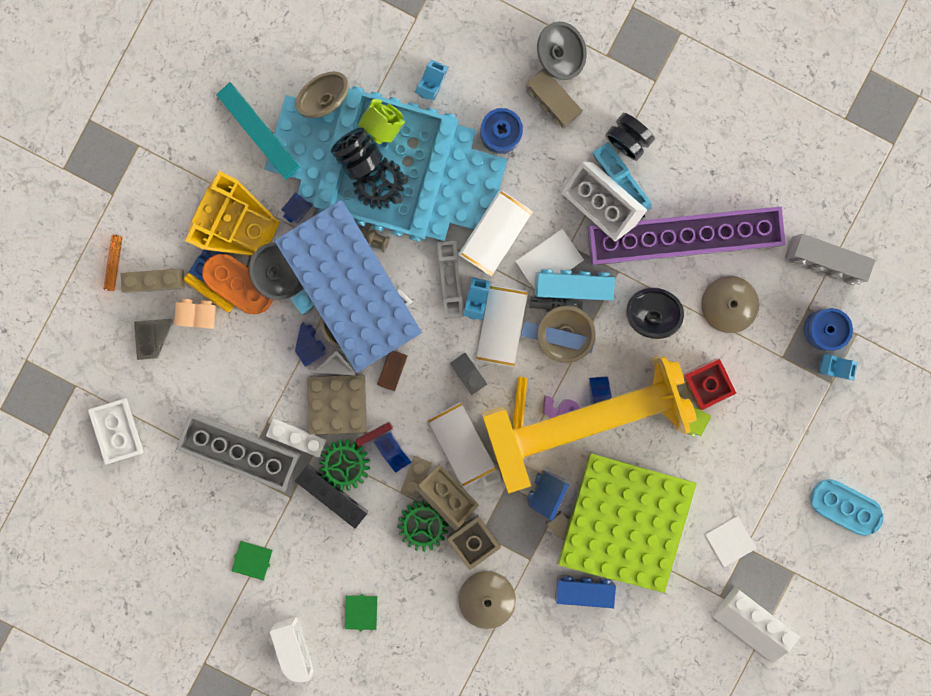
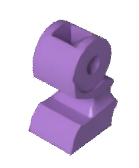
[542,395,580,418]

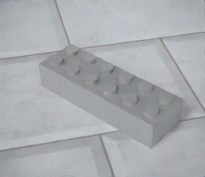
[176,412,301,492]

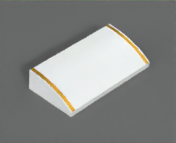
[458,189,532,277]
[476,285,528,367]
[428,402,497,487]

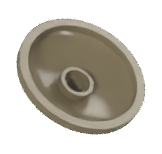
[296,71,349,118]
[702,276,759,333]
[538,305,596,363]
[459,571,516,629]

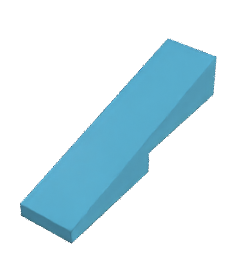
[592,142,652,212]

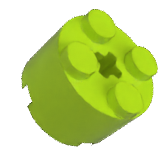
[358,99,405,144]

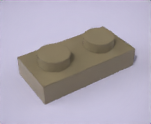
[400,456,432,499]

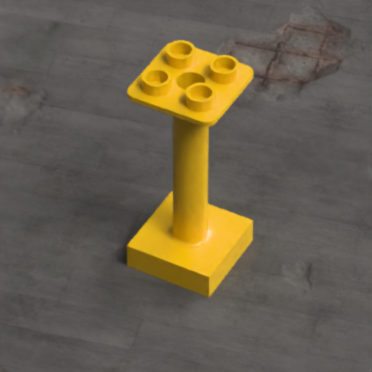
[481,356,697,494]

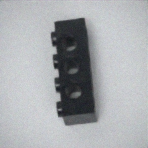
[295,464,368,529]

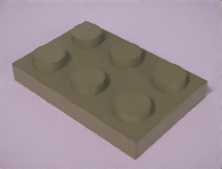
[415,464,479,531]

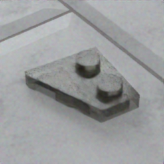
[134,319,173,360]

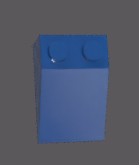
[526,470,569,521]

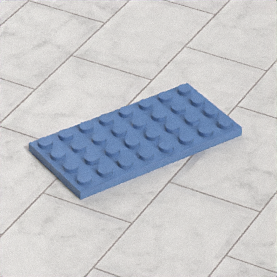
[274,200,422,373]

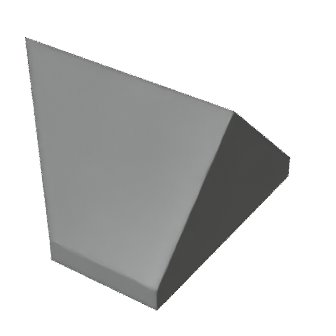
[316,351,356,376]

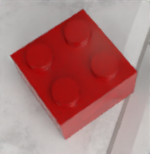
[683,358,737,410]

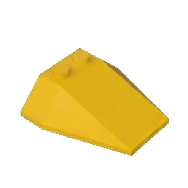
[185,170,280,255]

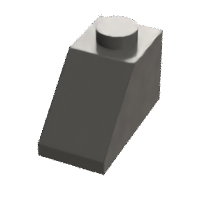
[450,353,487,395]

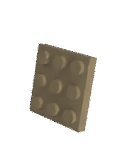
[307,375,367,435]

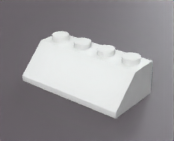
[562,162,647,241]
[712,586,800,663]

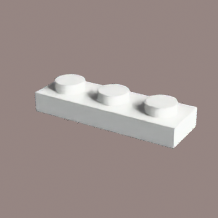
[266,418,327,457]

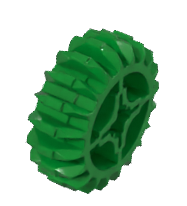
[319,439,371,491]
[397,499,449,552]

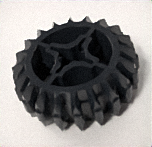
[353,157,406,210]

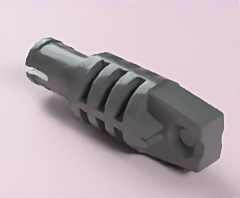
[529,296,583,312]

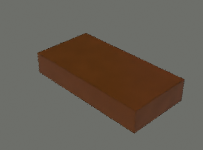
[377,351,408,391]

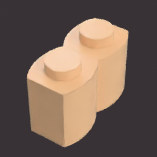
[174,299,217,329]

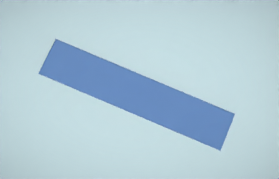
[521,321,595,353]

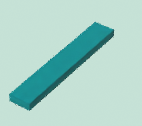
[216,82,300,180]

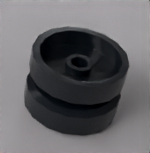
[605,112,655,161]

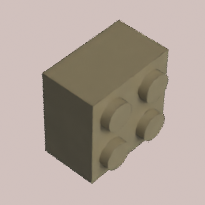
[447,514,501,571]

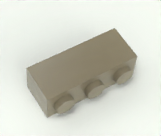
[526,68,583,129]
[120,269,185,293]

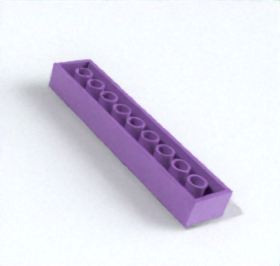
[587,206,786,266]

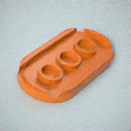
[202,254,273,314]

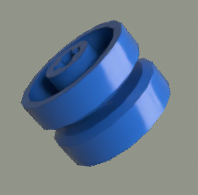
[480,108,523,154]
[804,308,853,351]

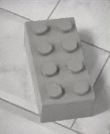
[785,234,876,285]

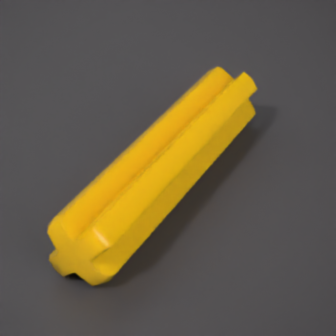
[183,273,234,312]
[513,377,528,429]

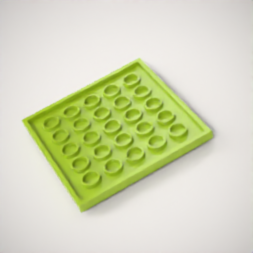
[557,453,697,593]

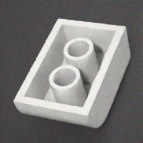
[268,617,313,683]

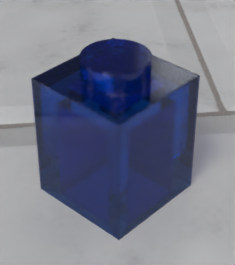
[281,192,312,224]

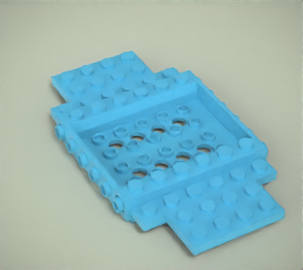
[264,86,508,242]

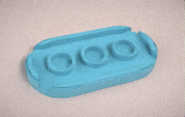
[810,479,884,536]

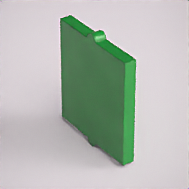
[232,541,273,581]
[345,594,378,632]

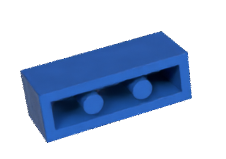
[555,575,616,609]

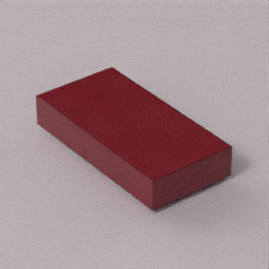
[355,422,393,447]

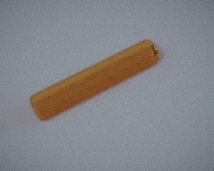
[103,234,123,291]

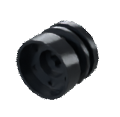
[330,127,383,180]

